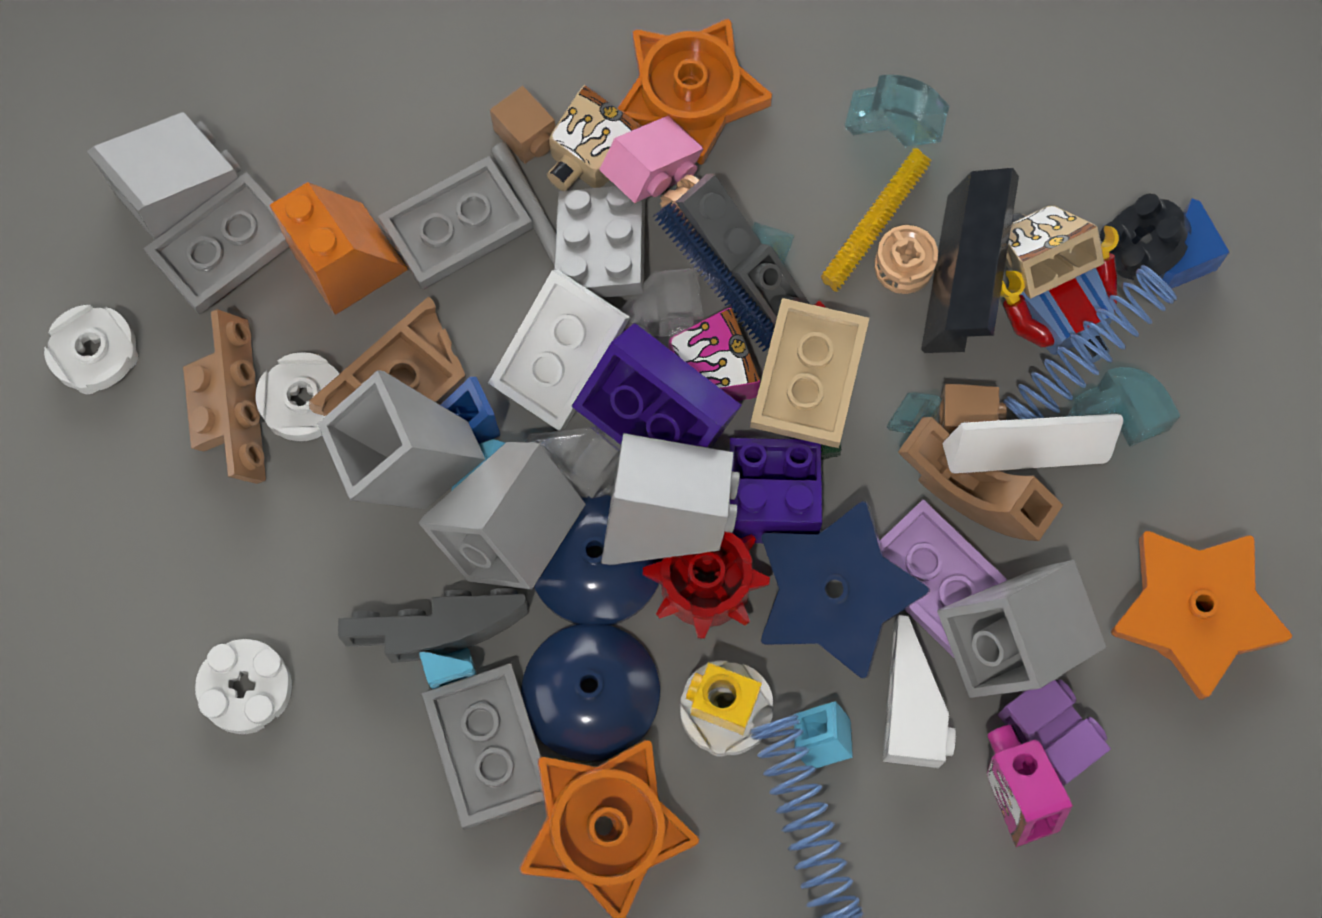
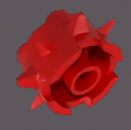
[643,532,770,639]

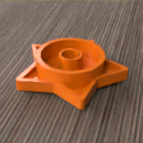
[617,19,772,164]
[1111,531,1292,700]
[519,740,699,918]

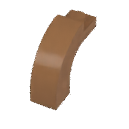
[898,417,1063,541]

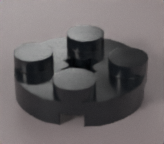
[1100,193,1191,280]

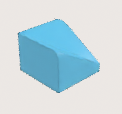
[419,648,477,689]
[794,701,853,768]

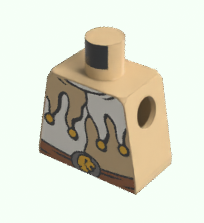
[547,85,642,191]
[1005,206,1104,299]

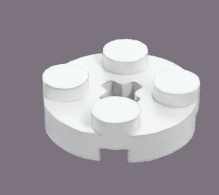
[44,305,138,394]
[256,352,339,441]
[195,639,292,734]
[681,661,773,757]

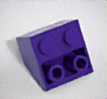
[729,438,822,544]

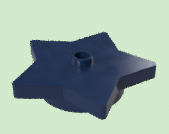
[761,501,930,679]

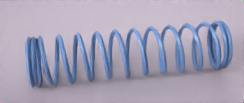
[1003,265,1177,419]
[749,714,864,918]

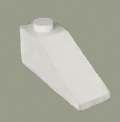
[883,615,956,768]

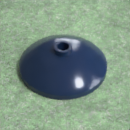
[534,494,663,626]
[521,624,660,762]

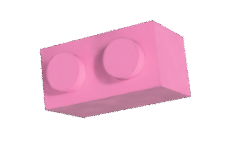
[599,116,704,203]

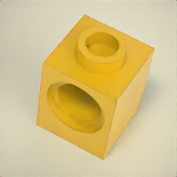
[685,663,762,735]

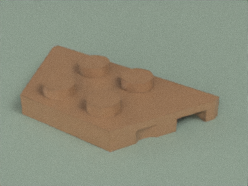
[309,297,465,416]

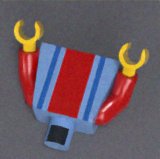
[1000,225,1119,363]

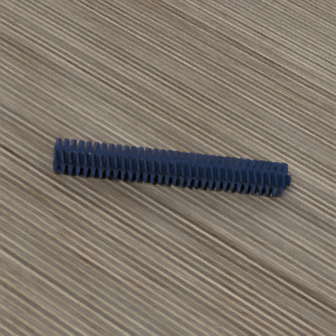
[653,200,775,352]

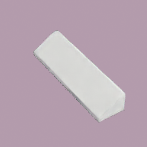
[943,414,1124,474]

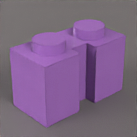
[997,679,1111,786]

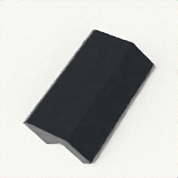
[921,168,1019,353]

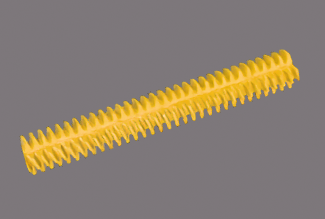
[821,148,932,292]

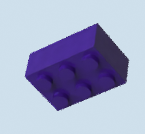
[571,323,742,449]

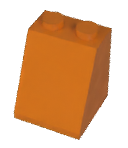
[269,182,408,315]

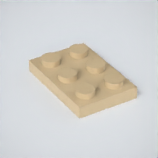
[750,298,870,448]

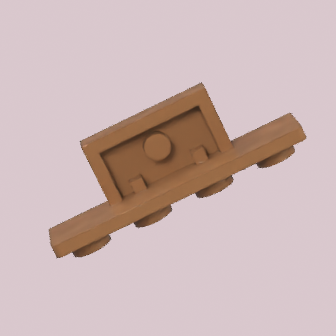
[183,309,266,484]

